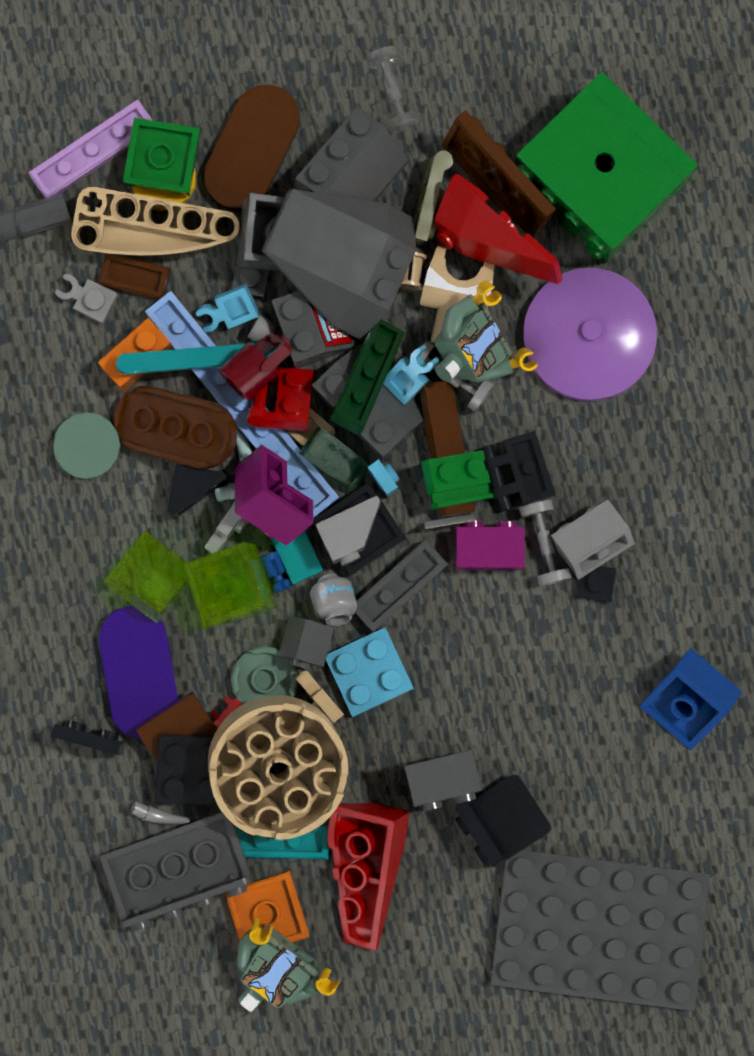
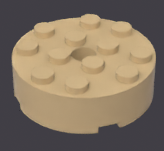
[208,695,348,840]

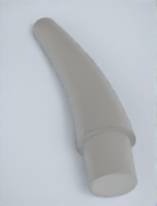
[130,801,191,825]

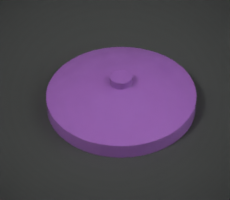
[523,268,657,401]

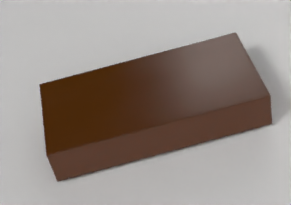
[98,253,171,300]

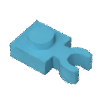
[196,284,260,332]
[383,345,439,405]

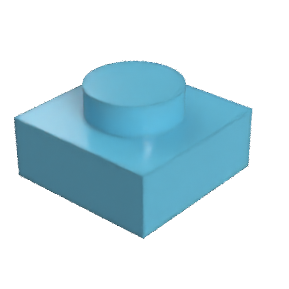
[368,459,400,498]

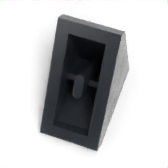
[168,464,228,519]

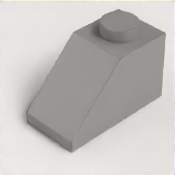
[315,496,380,566]

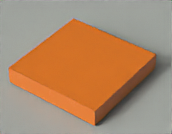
[225,871,310,942]

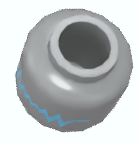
[310,574,358,627]

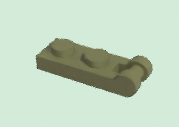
[414,150,453,246]

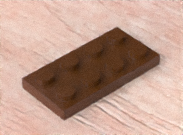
[441,110,556,238]

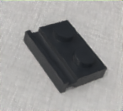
[51,720,126,755]

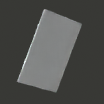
[423,514,476,529]

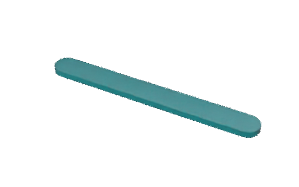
[116,343,276,374]

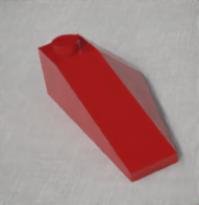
[434,173,563,284]
[327,803,410,951]

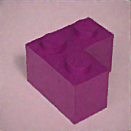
[235,444,314,546]

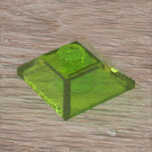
[103,531,198,623]

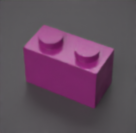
[456,521,525,570]

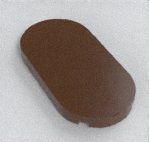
[204,85,300,211]
[113,386,237,469]

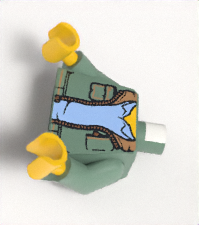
[435,281,538,383]
[236,918,341,1012]

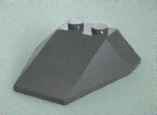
[262,189,416,339]

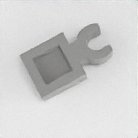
[55,274,119,325]
[204,502,248,555]

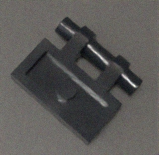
[480,431,555,512]

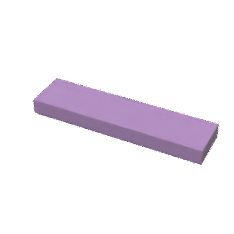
[28,99,152,198]

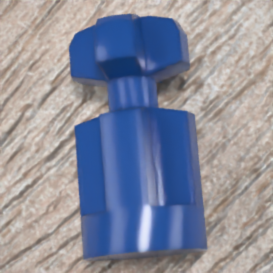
[259,551,291,593]

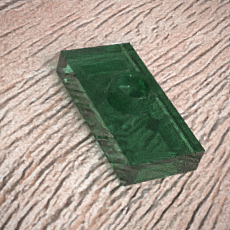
[299,426,371,492]

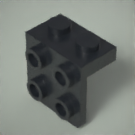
[455,775,551,867]

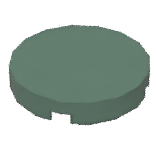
[53,412,121,480]
[231,646,299,704]

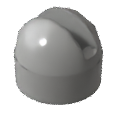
[247,314,275,343]

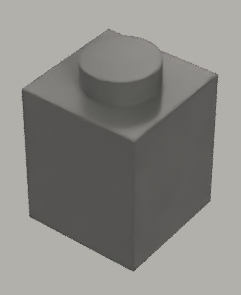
[279,616,334,670]

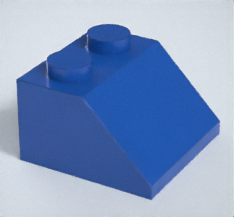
[639,648,742,750]

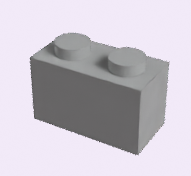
[551,500,635,580]

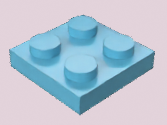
[326,628,414,717]

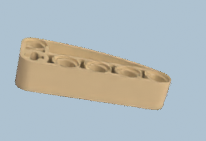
[71,187,241,256]

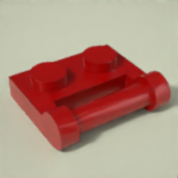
[247,367,314,431]

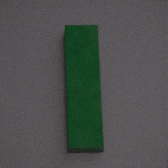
[329,319,405,436]

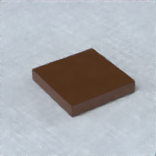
[135,691,217,762]

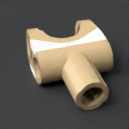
[420,245,494,345]

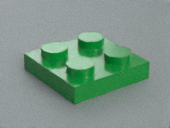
[123,118,201,196]

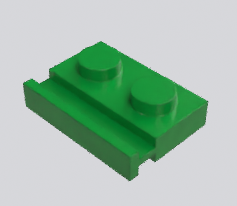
[421,450,493,510]

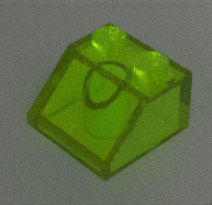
[183,542,277,629]

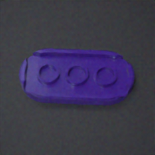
[99,606,179,740]

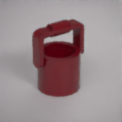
[218,333,293,402]

